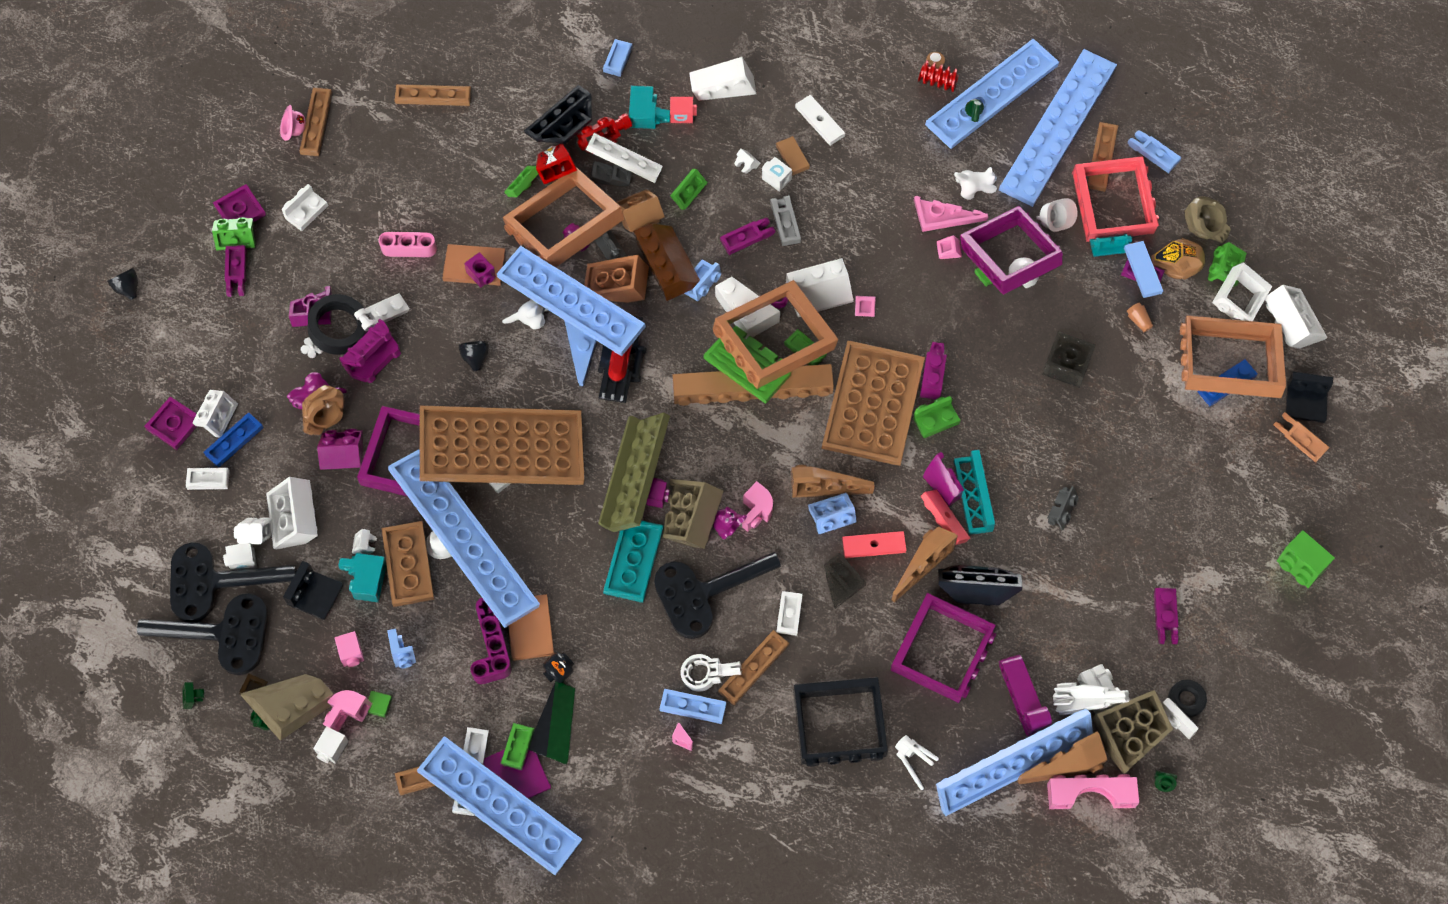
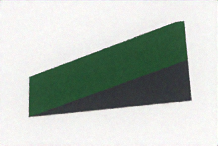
[529,681,575,765]

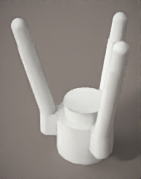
[895,735,939,790]

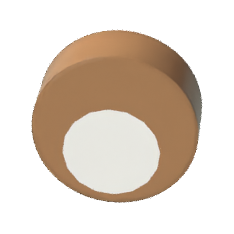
[926,52,945,69]

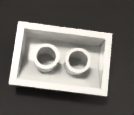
[786,258,853,317]
[1265,285,1328,349]
[266,477,318,549]

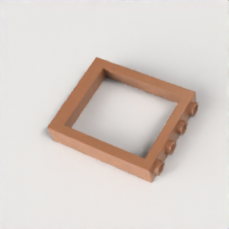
[503,167,624,267]
[713,280,838,389]
[1180,316,1286,398]

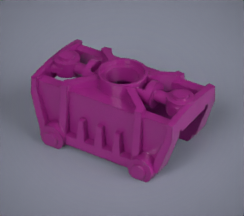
[339,319,401,383]

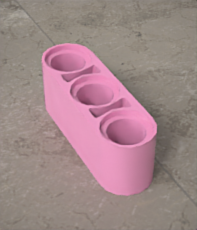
[378,232,437,257]

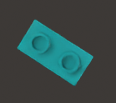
[1089,234,1132,257]

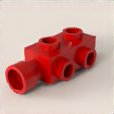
[576,113,632,154]

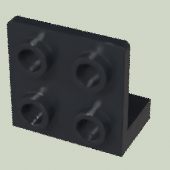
[1286,372,1333,423]
[283,561,343,620]

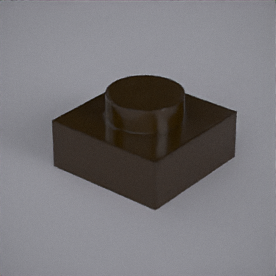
[239,674,268,695]

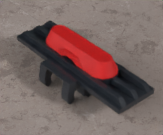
[598,316,647,403]

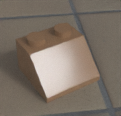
[616,189,665,232]

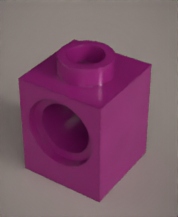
[464,252,496,288]

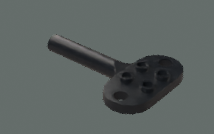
[170,542,297,622]
[654,552,781,639]
[137,593,268,675]

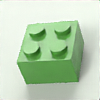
[1277,530,1335,588]

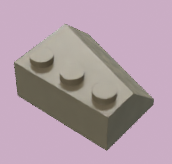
[662,479,723,549]
[241,674,333,741]
[1092,690,1173,774]

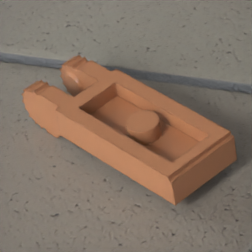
[1274,412,1330,463]

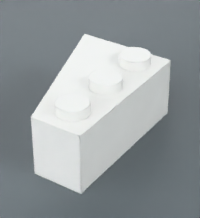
[715,277,780,339]

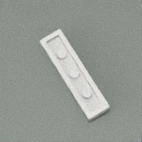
[586,133,663,183]
[452,727,489,816]

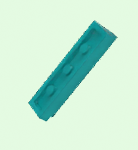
[953,450,995,535]

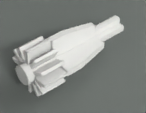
[1053,683,1130,715]

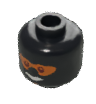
[543,652,574,683]

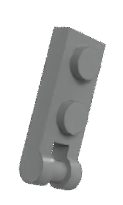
[770,195,801,246]

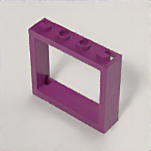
[960,206,1063,295]
[357,406,419,496]
[890,593,996,703]

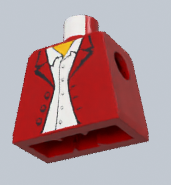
[536,144,577,185]

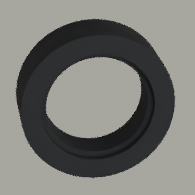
[308,294,367,355]

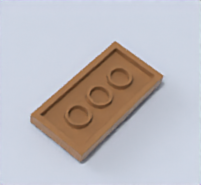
[382,521,435,607]

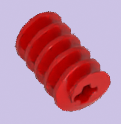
[918,60,959,92]

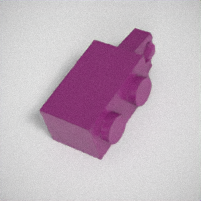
[920,342,947,400]

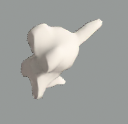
[954,167,997,200]
[502,299,548,330]

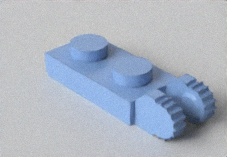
[1128,131,1181,174]

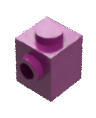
[646,478,670,508]

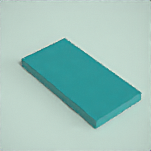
[603,520,664,603]

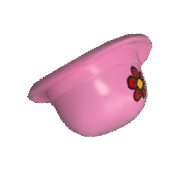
[280,105,306,140]

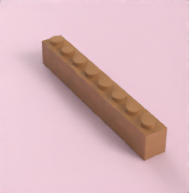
[673,364,834,406]

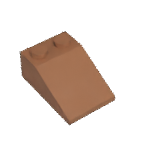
[584,255,649,303]

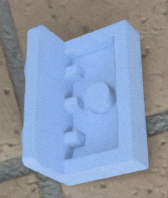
[684,260,721,301]

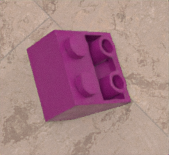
[317,429,363,470]

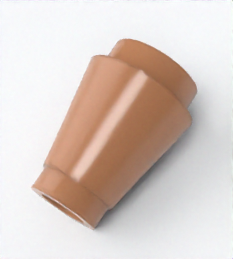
[1127,302,1153,333]

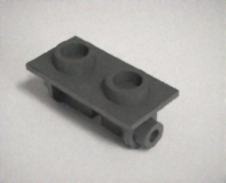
[594,230,627,260]
[1047,486,1079,530]

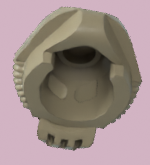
[1185,196,1231,243]

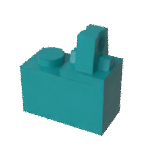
[629,86,670,129]
[338,553,387,603]

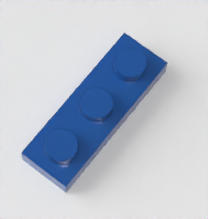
[1197,359,1258,407]
[203,413,263,468]

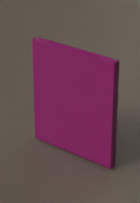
[483,749,551,799]

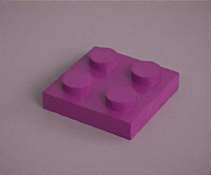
[213,184,266,222]
[144,397,197,450]

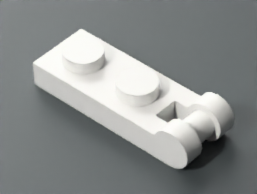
[354,293,410,331]

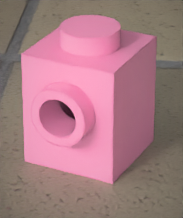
[334,631,364,667]

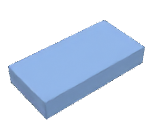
[603,39,633,77]

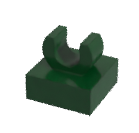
[182,682,204,709]

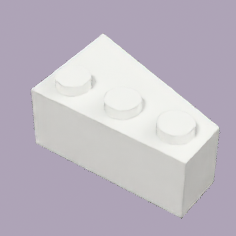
[690,57,756,101]

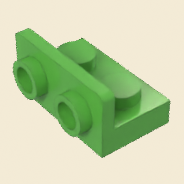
[212,217,256,250]
[1208,242,1247,287]
[913,396,960,438]

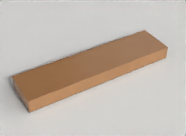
[395,84,471,106]
[300,88,332,156]
[1087,122,1118,192]
[718,630,789,705]

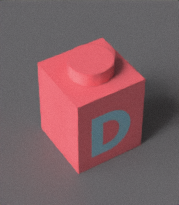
[670,97,697,123]

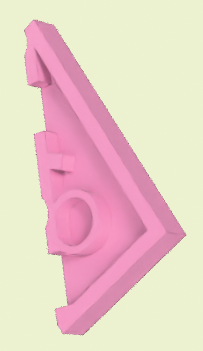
[914,196,988,232]

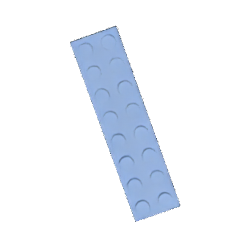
[925,39,1059,149]
[497,246,646,356]
[936,709,1093,816]
[417,736,582,876]

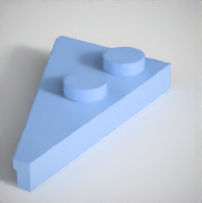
[564,320,597,386]

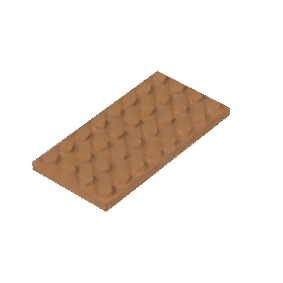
[419,406,584,485]

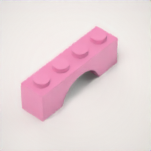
[1047,774,1139,809]

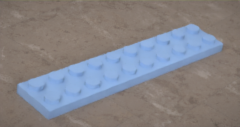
[999,49,1117,207]
[388,450,540,628]

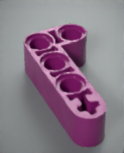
[470,598,512,684]
[999,654,1052,737]

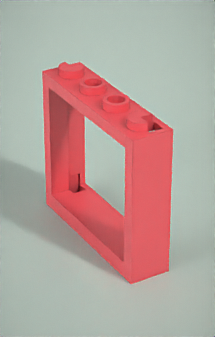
[1072,156,1159,242]

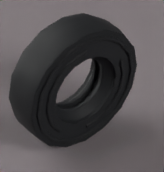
[1168,680,1207,718]

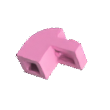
[742,481,773,532]
[323,690,372,732]

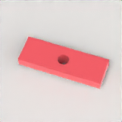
[921,490,970,545]
[842,531,906,558]

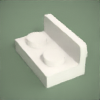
[282,184,328,231]
[193,390,238,438]

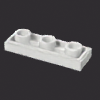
[795,95,845,146]

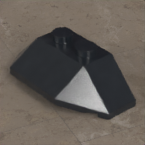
[524,85,592,144]
[938,565,1023,606]

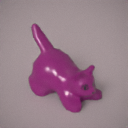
[287,372,347,409]
[713,507,747,540]

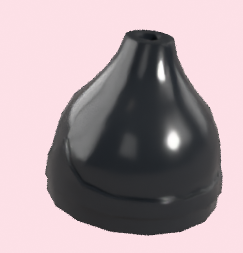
[107,268,138,300]
[459,341,489,371]

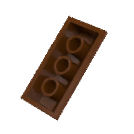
[634,223,700,301]

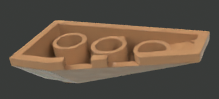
[892,527,958,603]

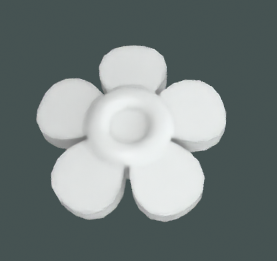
[301,337,323,358]

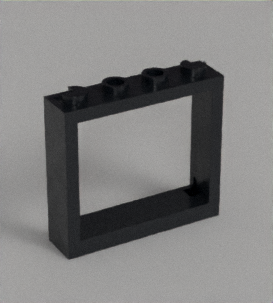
[793,677,888,767]

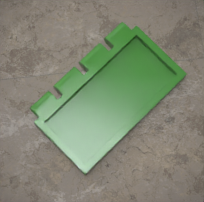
[704,326,791,404]

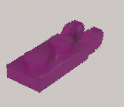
[720,217,776,255]
[225,245,247,297]
[1154,588,1178,645]

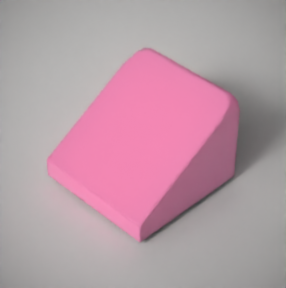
[937,235,962,259]
[855,296,876,317]
[672,723,693,750]

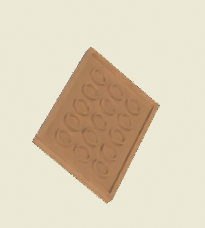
[822,341,925,466]

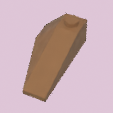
[791,465,874,498]
[1017,731,1107,784]

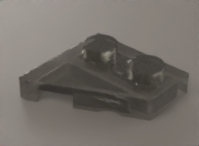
[824,553,866,609]

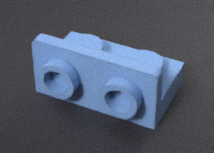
[808,493,856,534]
[387,629,416,668]

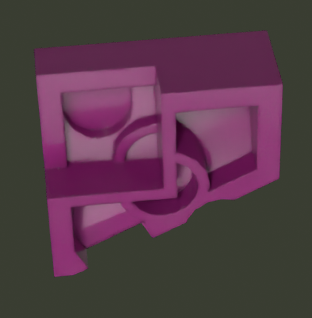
[289,286,332,327]
[923,452,964,507]

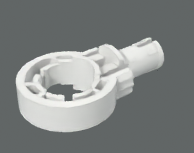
[681,654,742,692]

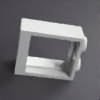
[1212,262,1272,321]

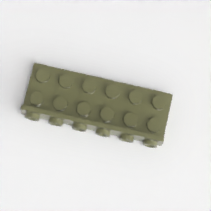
[598,412,670,532]

